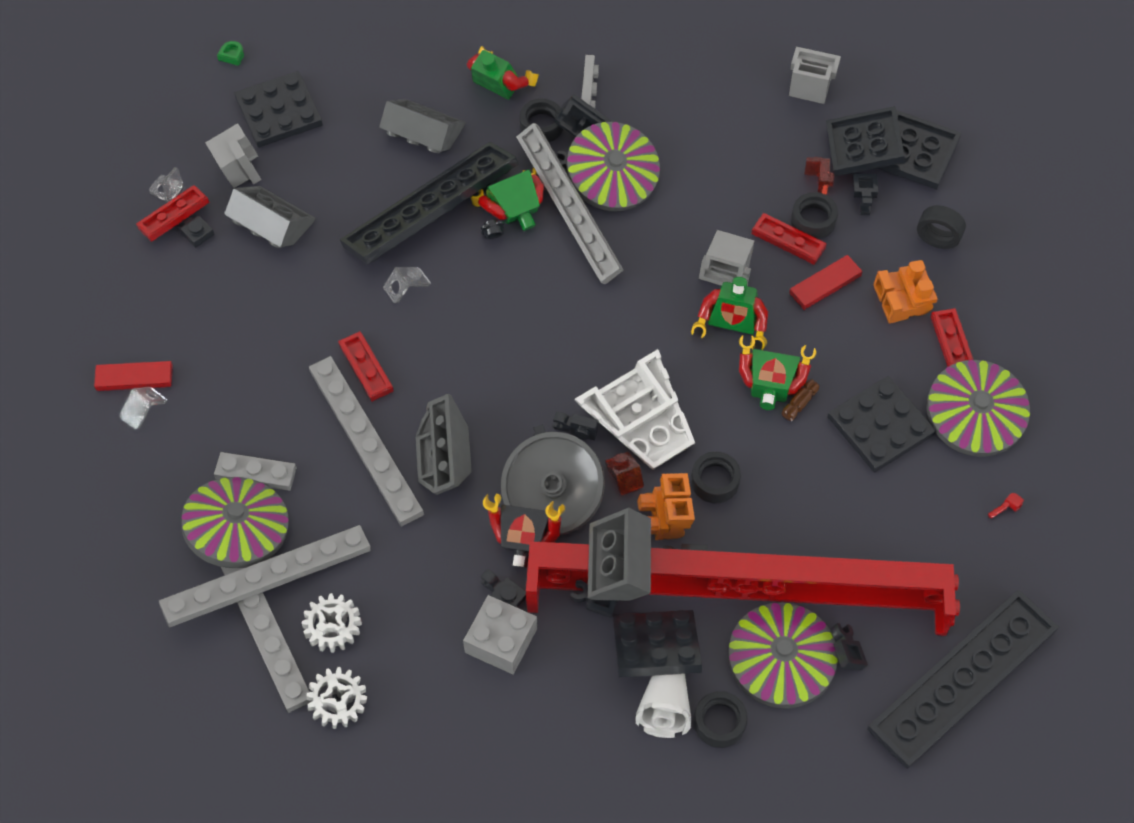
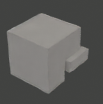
[789,47,841,104]
[205,123,262,188]
[699,230,754,286]

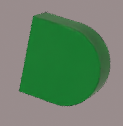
[217,41,244,66]

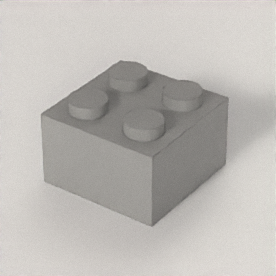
[463,595,537,675]

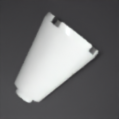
[636,674,691,738]

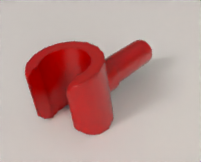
[988,493,1024,519]

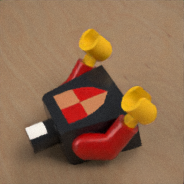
[483,493,565,568]

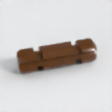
[782,379,819,421]

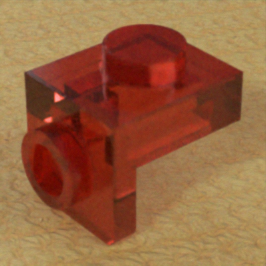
[805,157,834,195]
[605,452,644,495]

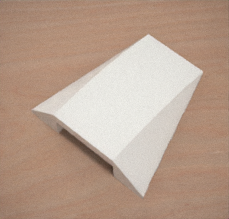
[575,349,695,470]

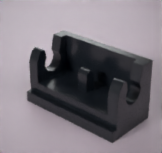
[554,94,611,137]

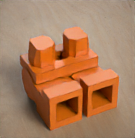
[873,260,938,324]
[637,473,695,540]

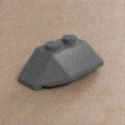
[416,394,472,495]

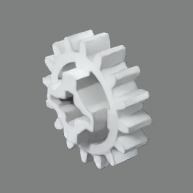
[302,593,362,653]
[307,667,367,729]

